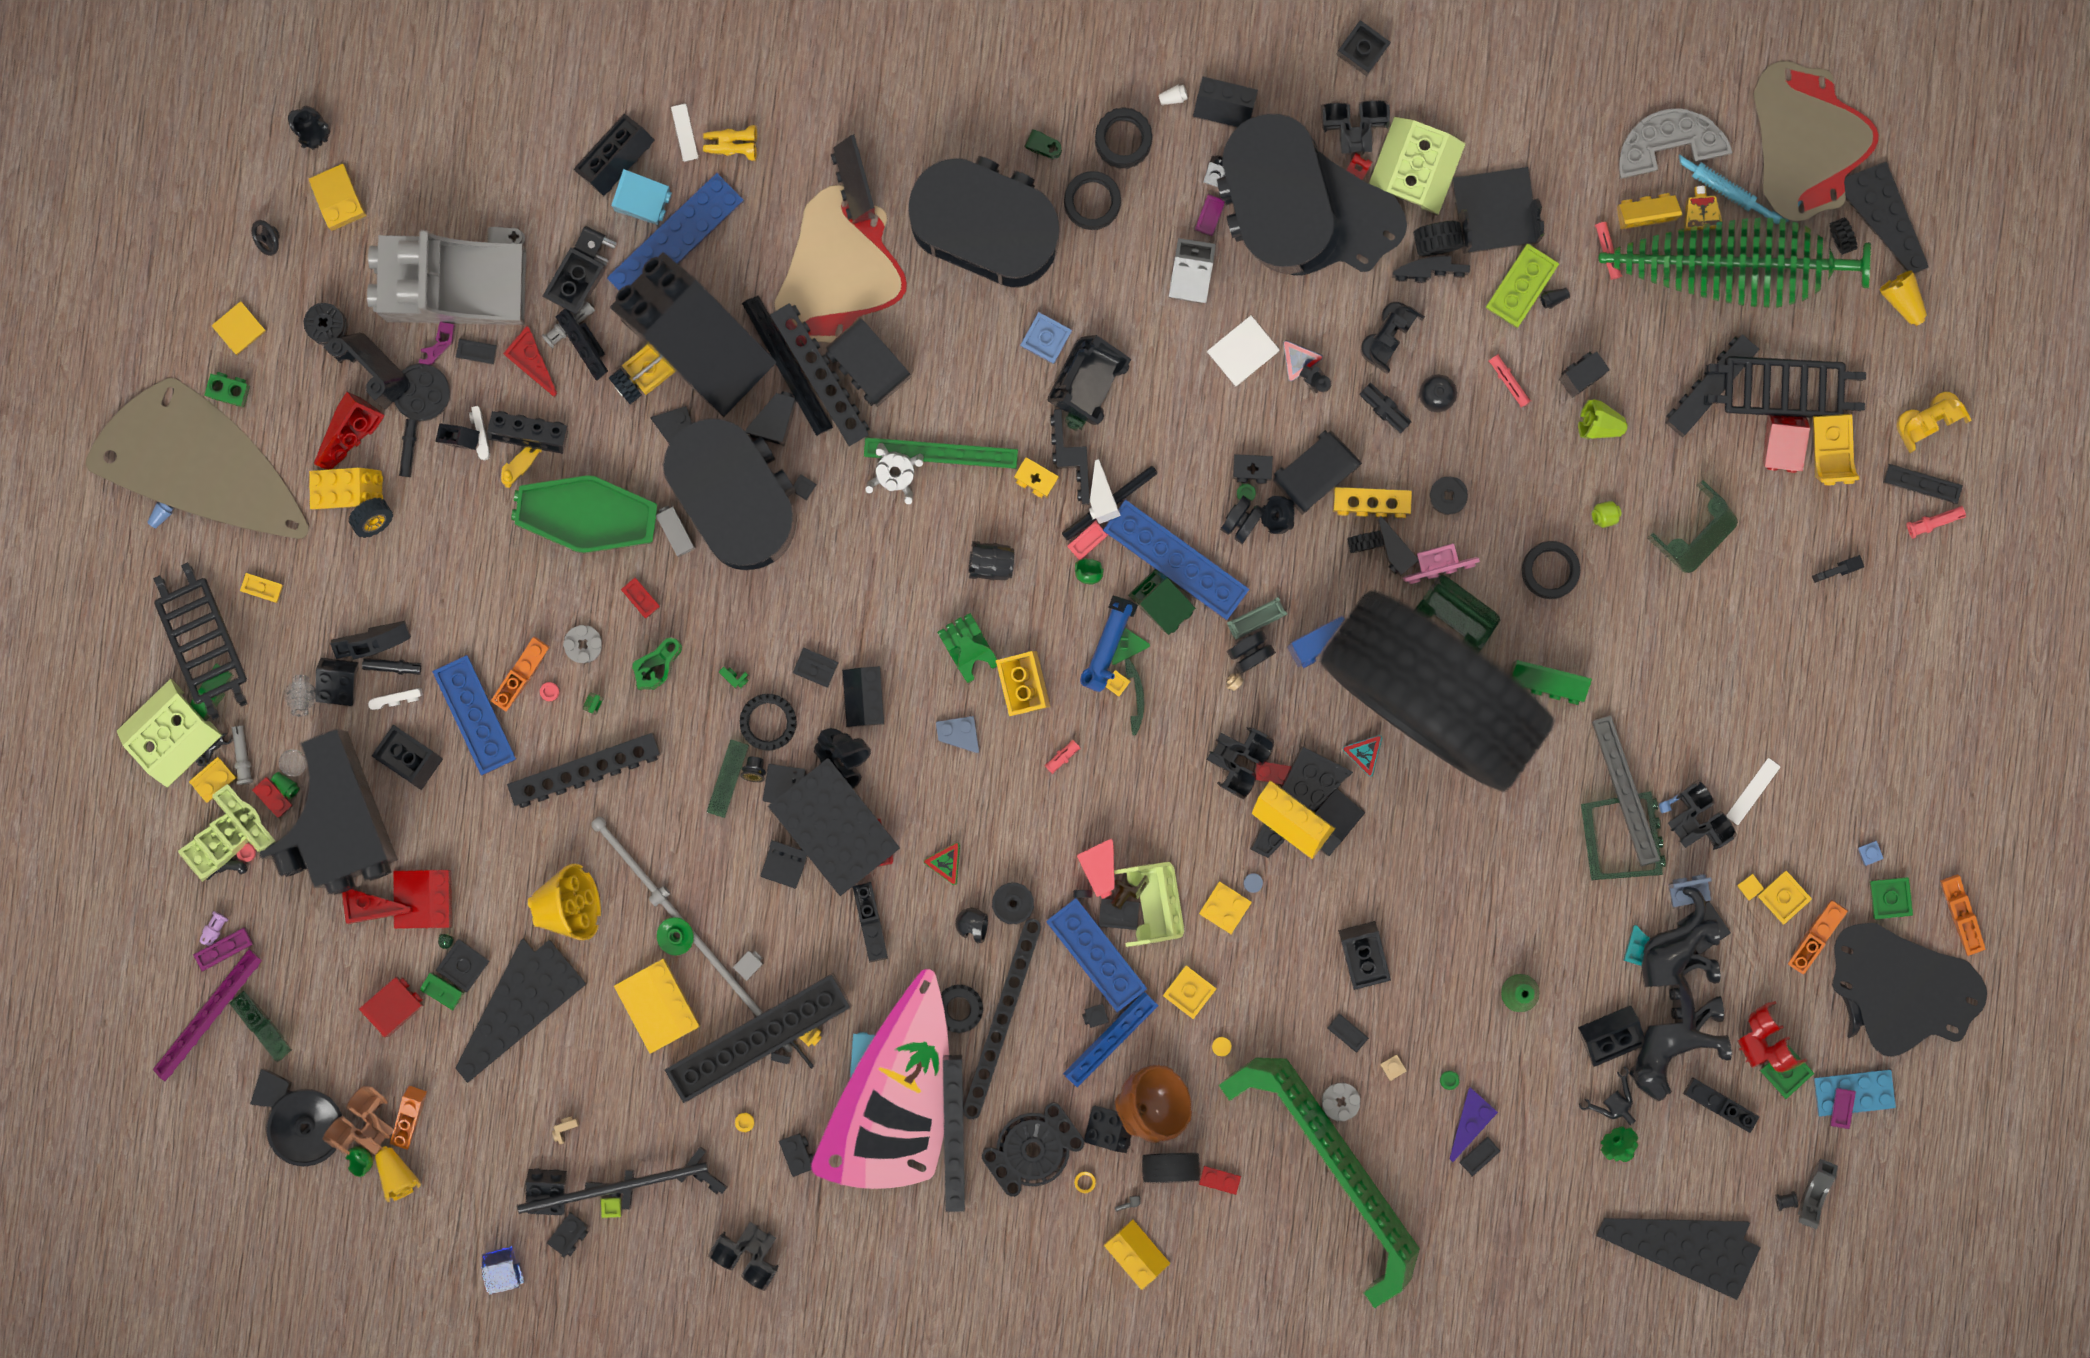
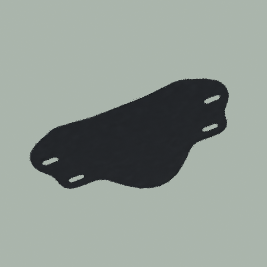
[1290,151,1407,276]
[1833,923,1987,1057]

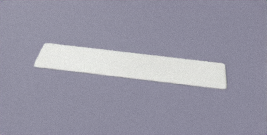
[1726,758,1780,825]

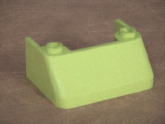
[1114,862,1184,947]

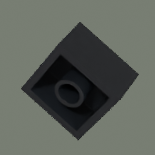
[1336,20,1391,77]

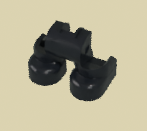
[1321,100,1390,155]
[1360,302,1425,374]
[1206,727,1274,799]
[813,728,871,789]
[1668,780,1737,850]
[708,1222,779,1291]

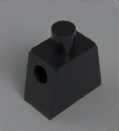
[250,1068,292,1107]

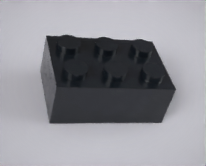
[1559,351,1610,398]

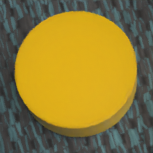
[1212,1037,1231,1056]
[735,1113,755,1132]

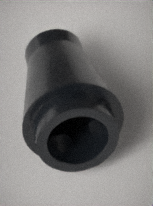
[1540,287,1570,309]

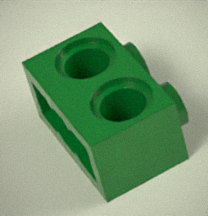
[204,372,250,408]

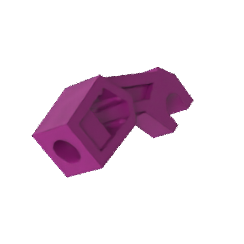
[419,322,456,365]

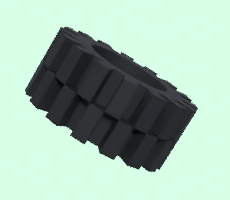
[1829,217,1858,255]
[1347,530,1384,553]

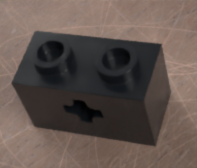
[435,423,480,450]
[1233,454,1273,484]

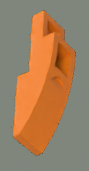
[491,636,550,712]
[1788,899,1848,975]

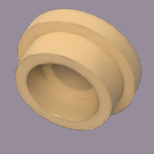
[1226,673,1243,691]

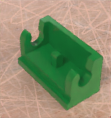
[420,973,464,1011]

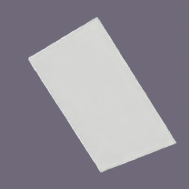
[1207,316,1280,386]

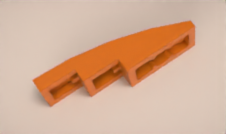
[1940,874,1986,956]

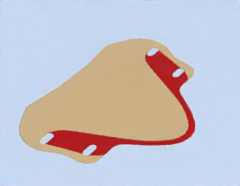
[775,185,907,344]

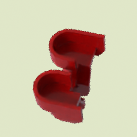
[1737,1001,1807,1072]

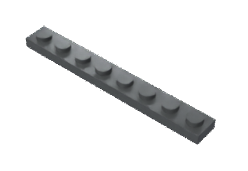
[1592,716,1660,867]

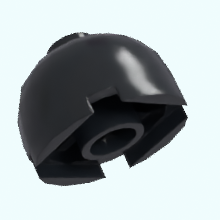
[1419,374,1458,413]

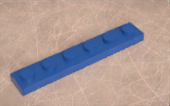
[1063,992,1158,1088]

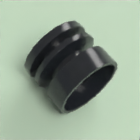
[303,303,348,346]

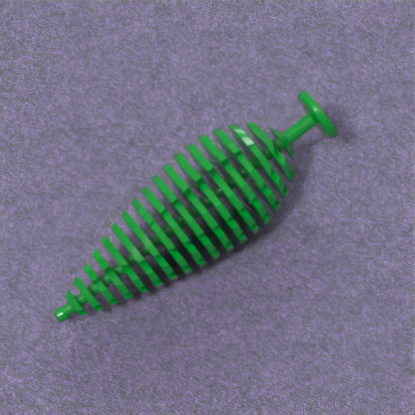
[1598,218,1871,308]

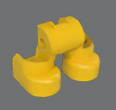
[1896,392,1972,453]

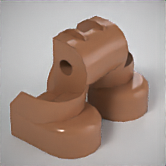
[323,1086,394,1155]

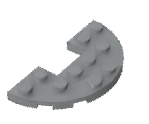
[1619,109,1733,179]

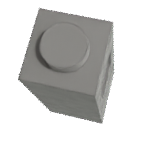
[656,506,695,557]

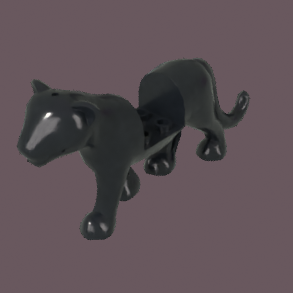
[1629,886,1732,1102]

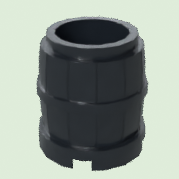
[968,541,1014,581]

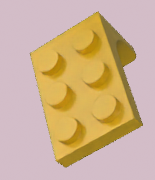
[1813,414,1859,485]
[309,468,383,510]

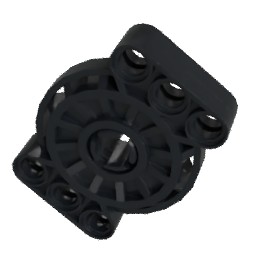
[982,1102,1084,1197]

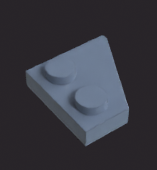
[936,716,979,753]

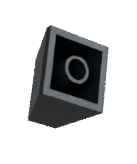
[746,391,797,446]

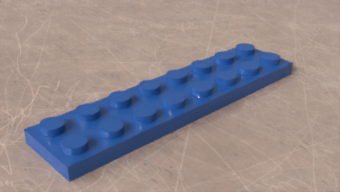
[607,173,744,291]
[1103,500,1250,620]

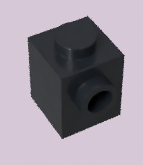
[1082,1003,1109,1028]

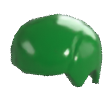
[1075,559,1104,585]
[345,1146,373,1177]

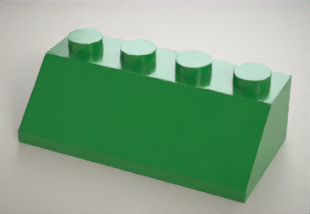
[1510,660,1592,705]

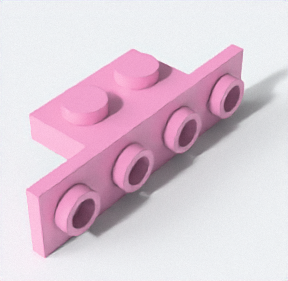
[1403,543,1480,584]

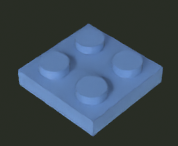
[1020,312,1072,364]

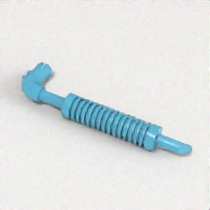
[1679,155,1803,224]

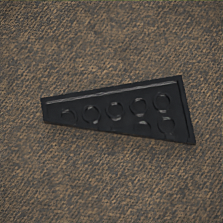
[1844,161,1929,273]
[1250,746,1353,858]

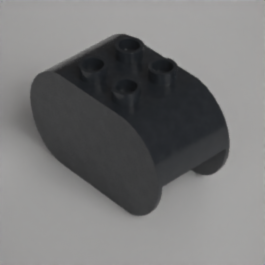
[1216,114,1340,274]
[909,156,1059,288]
[663,419,796,570]

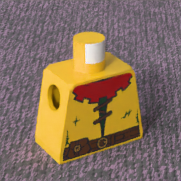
[1684,186,1722,231]

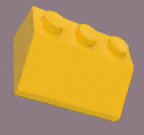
[1617,193,1682,230]
[996,651,1050,716]
[1104,1219,1170,1290]

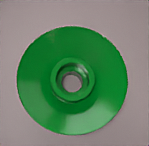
[657,917,694,956]

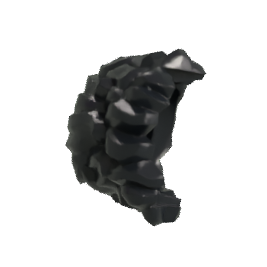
[288,106,330,150]

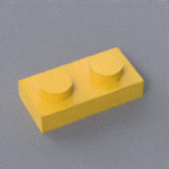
[240,573,283,603]

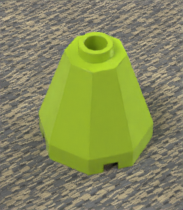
[1578,399,1628,439]

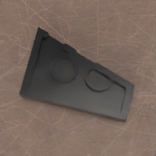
[650,406,692,444]

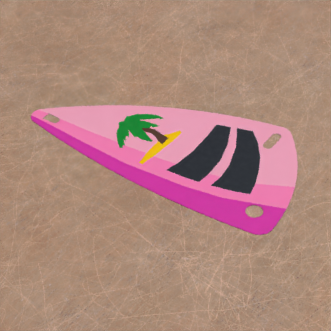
[811,969,949,1189]

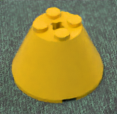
[528,864,601,941]

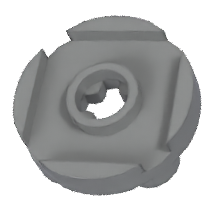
[563,625,602,663]
[1322,1083,1360,1121]

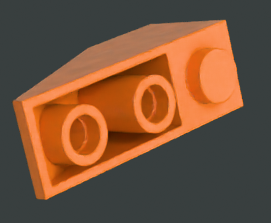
[390,1085,427,1150]

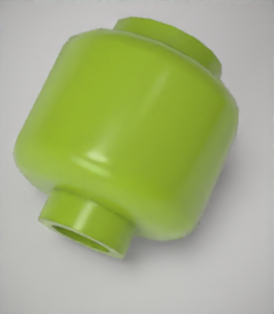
[1591,501,1622,528]

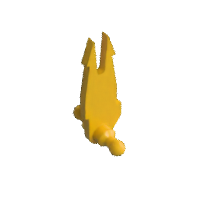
[501,447,542,488]

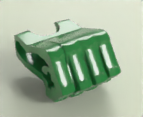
[937,613,997,683]
[632,637,682,690]

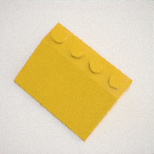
[614,959,701,1054]

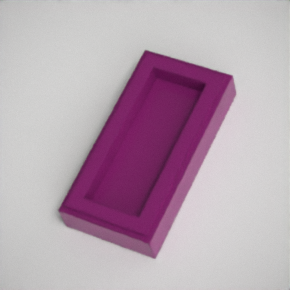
[1195,194,1225,237]
[1830,1088,1856,1129]

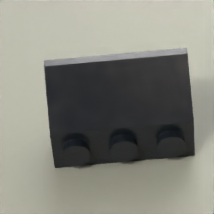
[1193,76,1258,128]
[842,666,885,727]
[1578,1005,1644,1067]

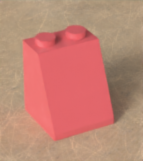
[1077,839,1114,899]

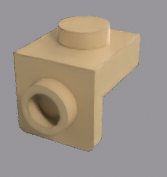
[552,1116,580,1144]

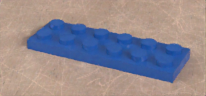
[432,655,516,776]
[1046,898,1147,1012]

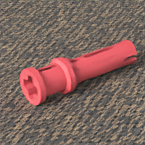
[1907,506,1966,539]

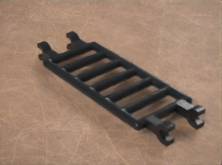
[1704,356,1866,418]
[153,562,248,720]

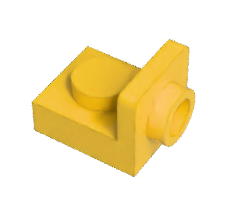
[799,1027,822,1047]

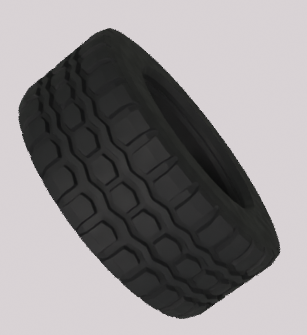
[1320,590,1555,792]

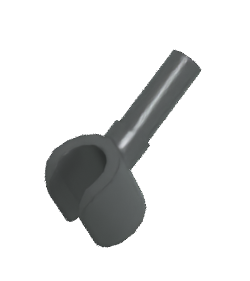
[1114,1196,1141,1212]

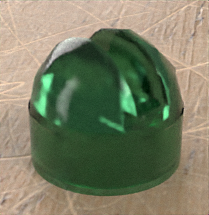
[438,934,454,949]

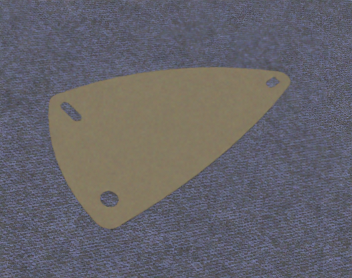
[86,378,309,539]

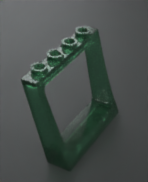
[1581,791,1666,881]

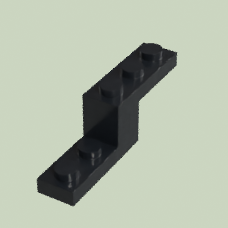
[1050,409,1090,505]

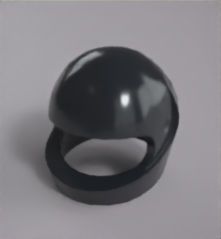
[955,907,988,943]

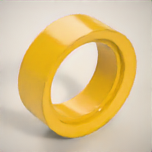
[1074,1172,1096,1193]

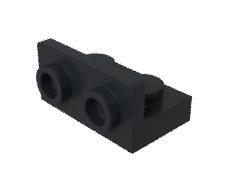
[779,1133,814,1177]
[547,1212,589,1258]

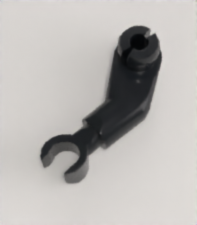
[196,733,233,766]
[206,859,248,880]

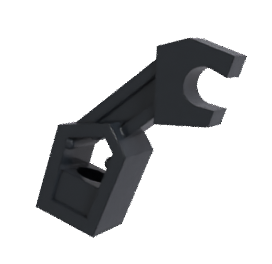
[1812,555,1865,583]

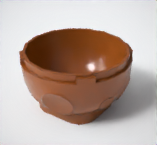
[1115,1065,1192,1143]

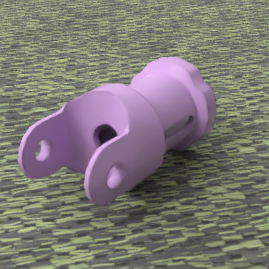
[200,911,229,946]

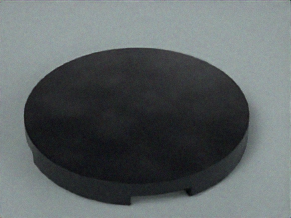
[394,364,450,421]

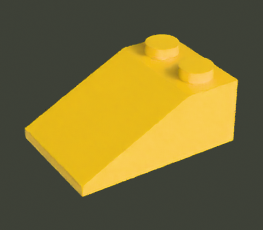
[308,164,367,231]

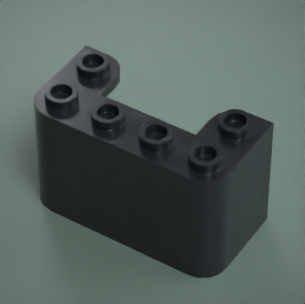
[826,317,911,407]

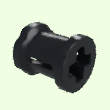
[1775,1191,1798,1211]

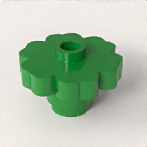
[1601,1126,1639,1162]

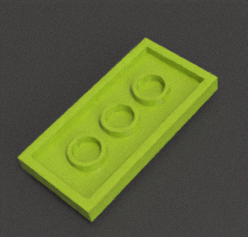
[1486,243,1559,328]

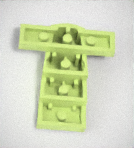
[178,784,276,882]

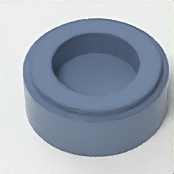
[1244,873,1263,893]

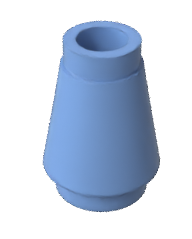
[147,502,174,529]

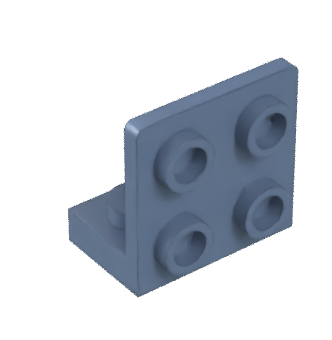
[1668,874,1712,907]

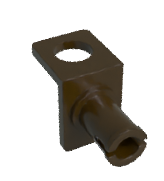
[1110,875,1149,910]

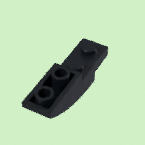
[1391,256,1470,283]
[330,621,411,660]
[853,882,888,963]
[1683,1077,1760,1133]

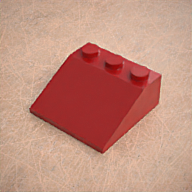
[393,870,452,929]

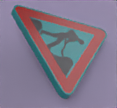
[1343,735,1382,777]

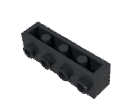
[487,411,568,454]

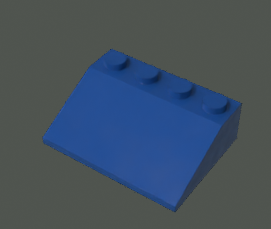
[1287,616,1344,669]

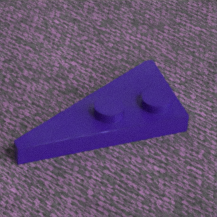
[1449,1087,1498,1162]

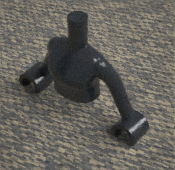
[1579,1066,1636,1126]

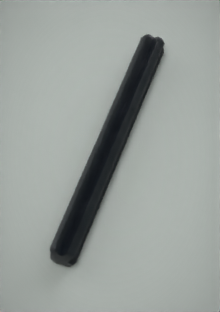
[1062,466,1157,541]

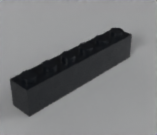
[1665,334,1760,438]

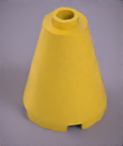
[1879,270,1927,326]
[375,1146,421,1202]

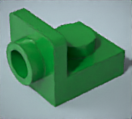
[719,667,749,689]

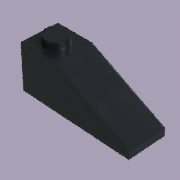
[1377,517,1419,576]

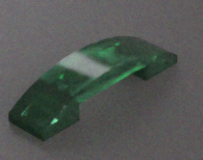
[1125,659,1144,736]

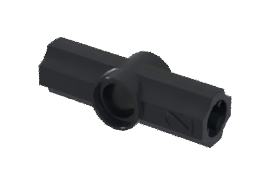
[1359,382,1412,434]

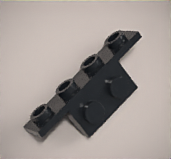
[556,309,608,381]

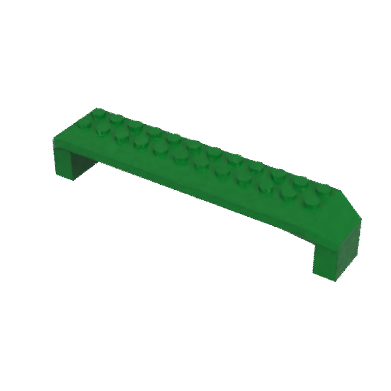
[1219,1058,1420,1309]

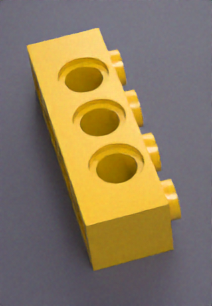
[1333,487,1412,518]

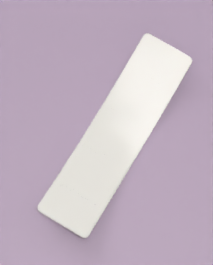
[671,104,698,162]

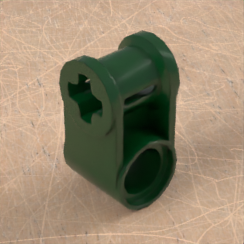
[1024,129,1062,159]

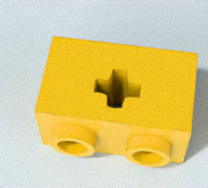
[1014,457,1059,498]

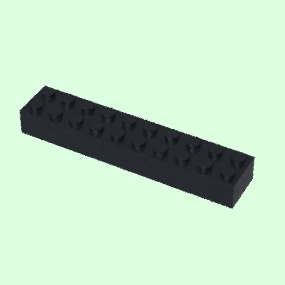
[664,973,852,1103]

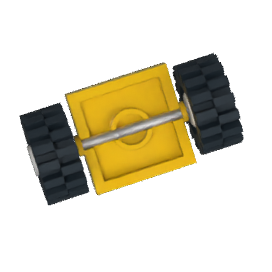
[609,345,675,404]

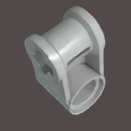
[488,227,525,244]

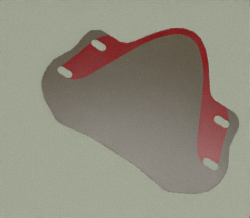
[1754,61,1879,221]

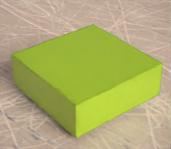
[601,1197,621,1218]

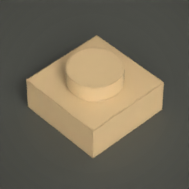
[1380,1054,1406,1081]

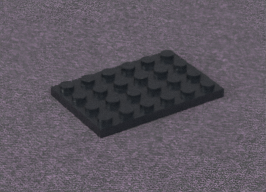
[768,758,900,896]

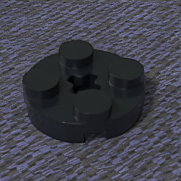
[1429,477,1468,515]
[1261,496,1294,534]

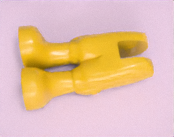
[703,125,757,161]

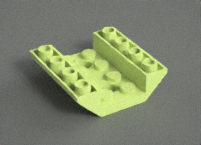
[1369,117,1465,215]
[117,679,222,787]

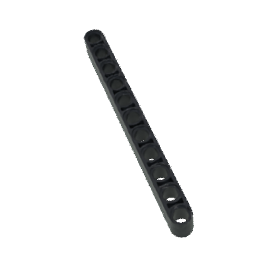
[963,919,1041,1120]

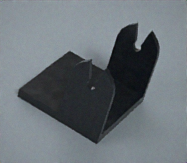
[1452,167,1544,254]

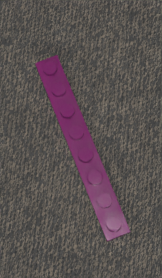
[153,949,262,1081]

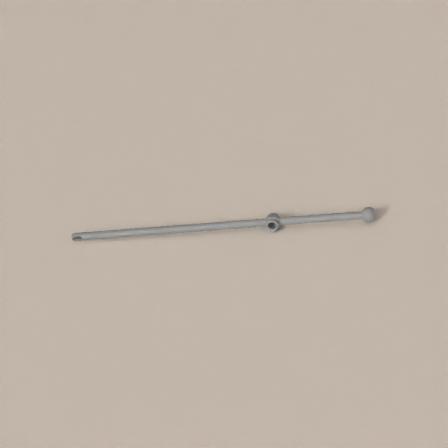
[591,817,792,1052]

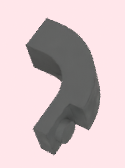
[1798,1159,1838,1229]

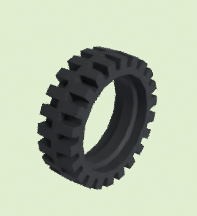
[739,694,797,751]

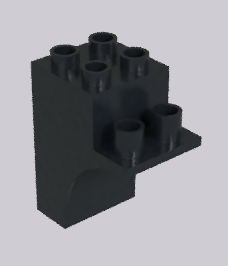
[610,252,777,417]
[259,729,398,895]

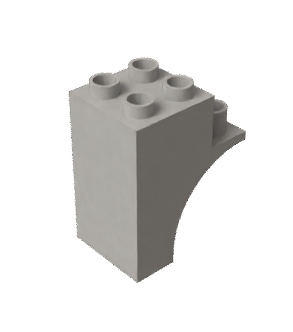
[367,231,526,325]

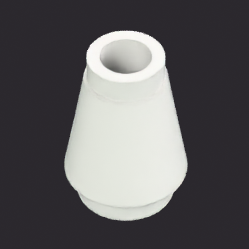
[1159,84,1188,105]

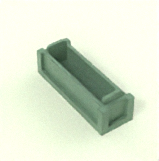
[1227,597,1287,640]

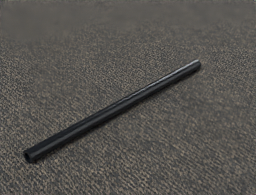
[517,1162,708,1214]

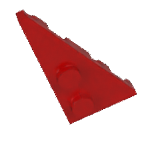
[503,326,557,398]
[342,889,413,924]

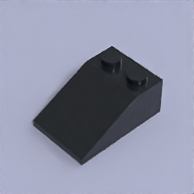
[542,247,605,315]
[372,725,443,790]
[1315,789,1365,856]
[1338,921,1391,990]

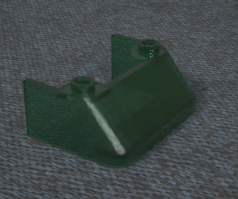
[1647,480,1738,573]
[1414,575,1500,652]

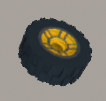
[348,498,393,538]

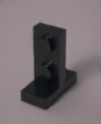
[677,1147,728,1194]
[585,1169,634,1210]

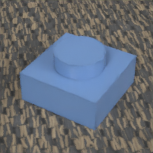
[1858,841,1884,866]

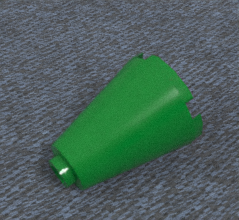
[1501,974,1540,1012]

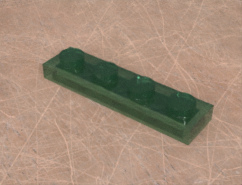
[707,739,749,818]

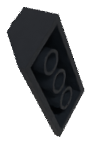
[573,113,655,196]

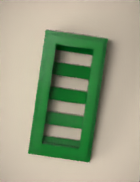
[583,692,603,715]

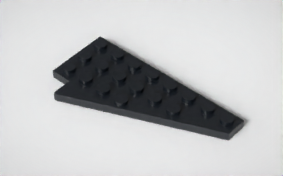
[455,938,587,1083]
[1595,1218,1761,1300]

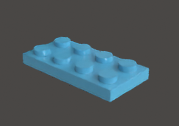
[1814,1070,1896,1117]

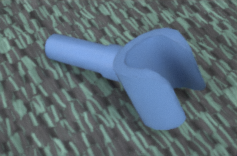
[1659,795,1679,813]

